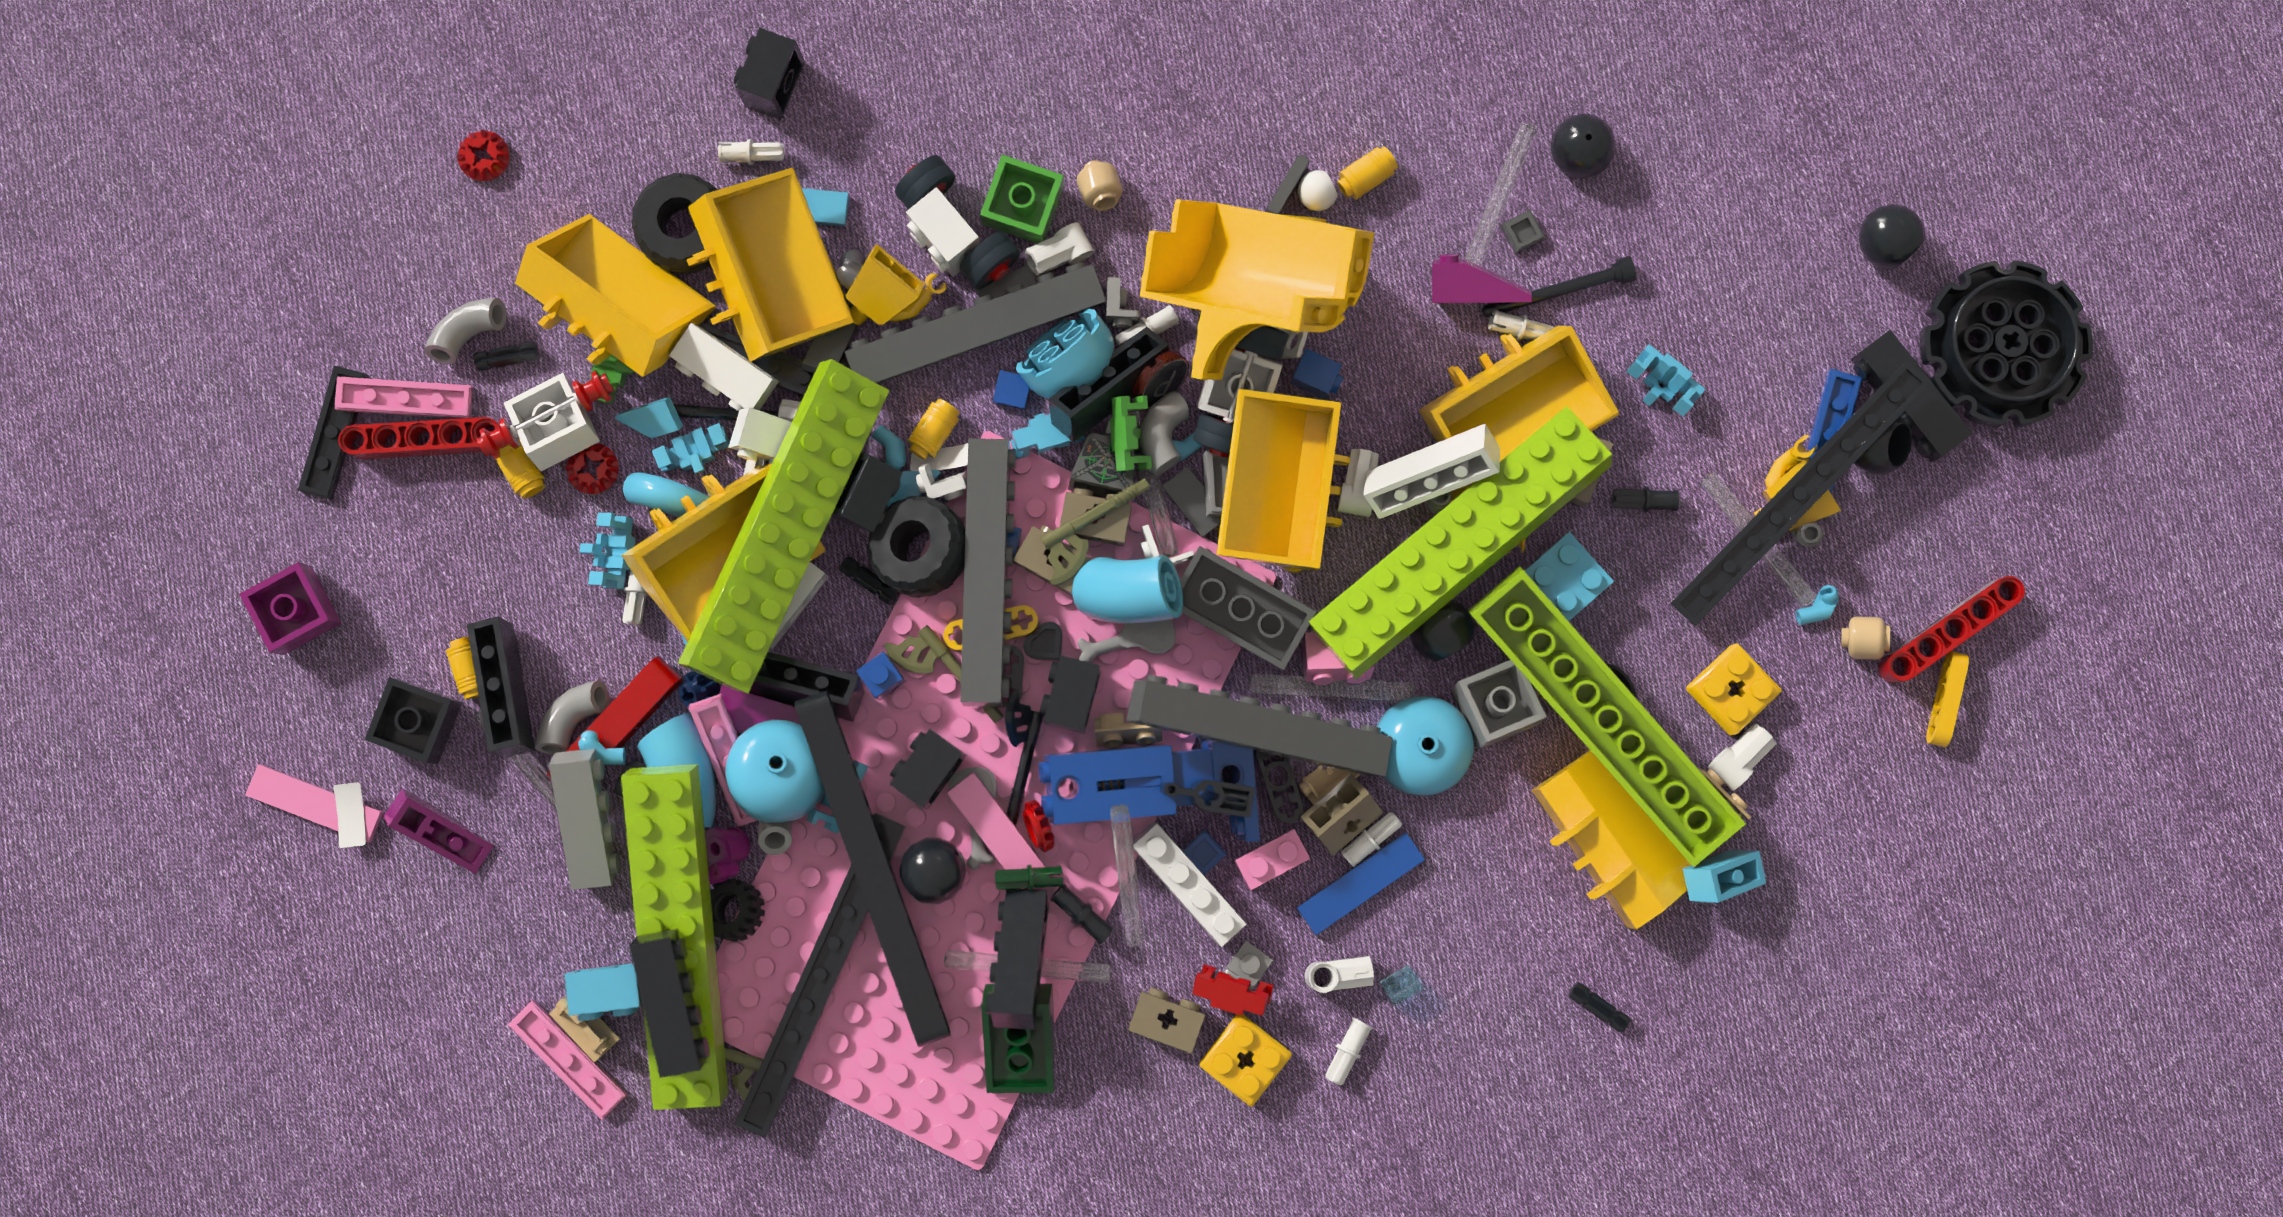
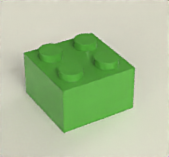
[980,154,1065,244]

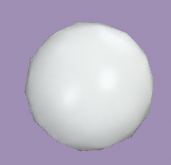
[1298,170,1337,212]

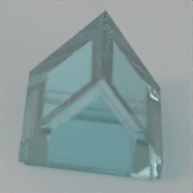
[1380,965,1423,1008]

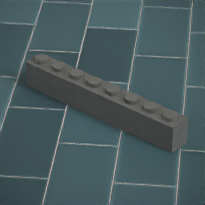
[844,261,1106,384]
[960,438,1016,707]
[1126,675,1393,777]

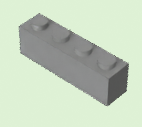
[549,749,620,890]

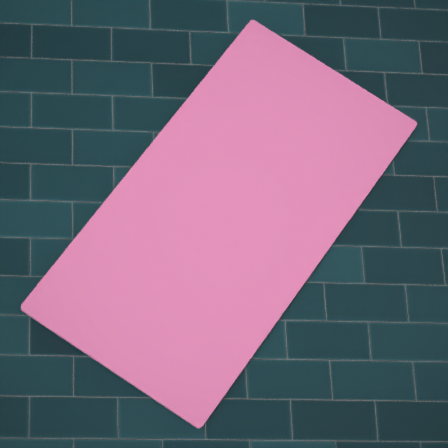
[716,431,1276,1170]

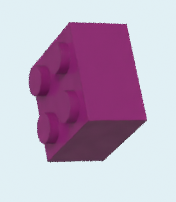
[239,562,342,655]

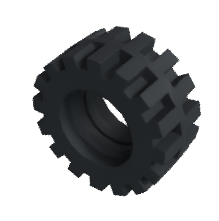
[710,878,765,942]

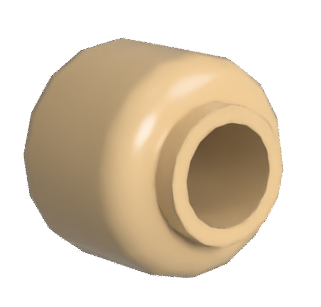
[1077,160,1123,211]
[1841,616,1890,660]

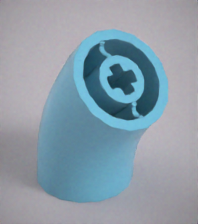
[1072,555,1183,623]
[637,713,716,827]

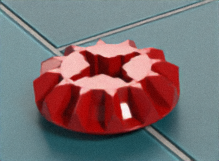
[456,129,510,181]
[565,443,619,494]
[1023,800,1054,853]

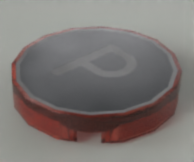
[1133,351,1189,410]

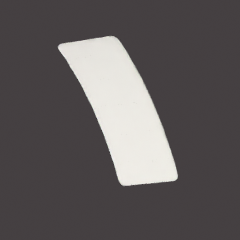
[910,443,968,471]
[333,782,366,848]

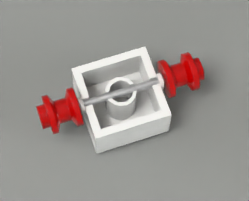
[477,370,615,471]

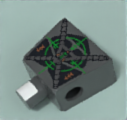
[1068,421,1134,503]

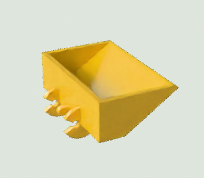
[687,168,855,362]
[515,214,716,377]
[1419,326,1619,486]
[1216,389,1350,571]
[621,464,826,641]
[1531,750,1703,929]

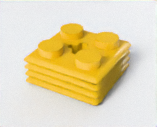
[1686,643,1782,735]
[1199,1014,1292,1107]

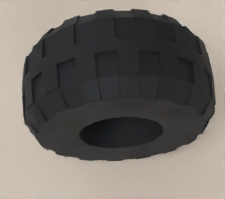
[631,173,718,274]
[867,496,966,598]

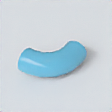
[623,472,710,518]

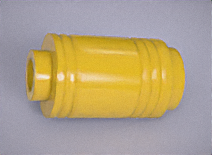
[1337,146,1398,200]
[907,399,960,460]
[495,439,545,499]
[445,636,479,700]

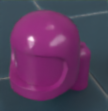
[705,827,751,885]

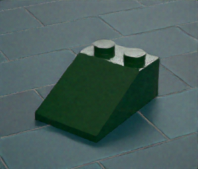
[981,984,1054,1093]

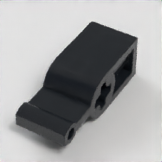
[1160,779,1255,818]

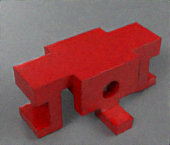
[1192,964,1274,1016]

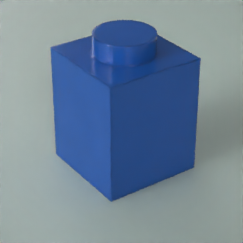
[1291,348,1344,400]
[856,651,906,700]

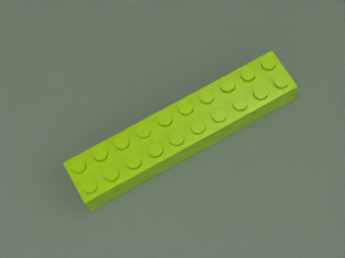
[678,359,890,694]
[1308,406,1612,680]
[1468,566,1746,867]
[621,764,729,1110]

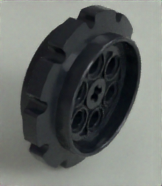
[1920,261,2093,428]

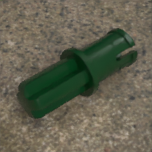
[995,865,1063,891]

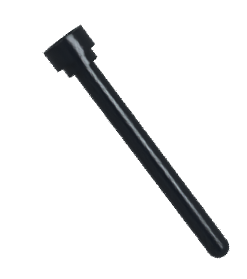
[1482,256,1636,317]

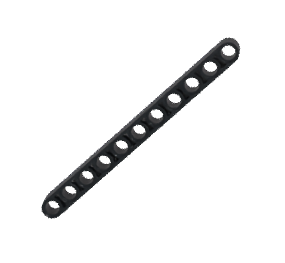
[794,690,951,1047]

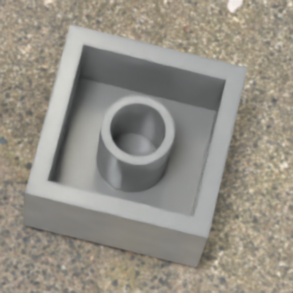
[1451,660,1546,750]

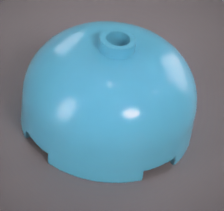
[1016,309,1114,399]
[1376,696,1474,796]
[726,720,825,823]

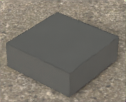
[1500,210,1545,255]

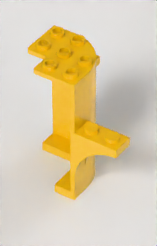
[1140,199,1375,380]

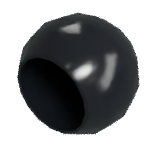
[1551,113,1615,179]
[1858,204,1926,270]
[1854,416,1912,475]
[1409,599,1475,662]
[899,838,966,904]

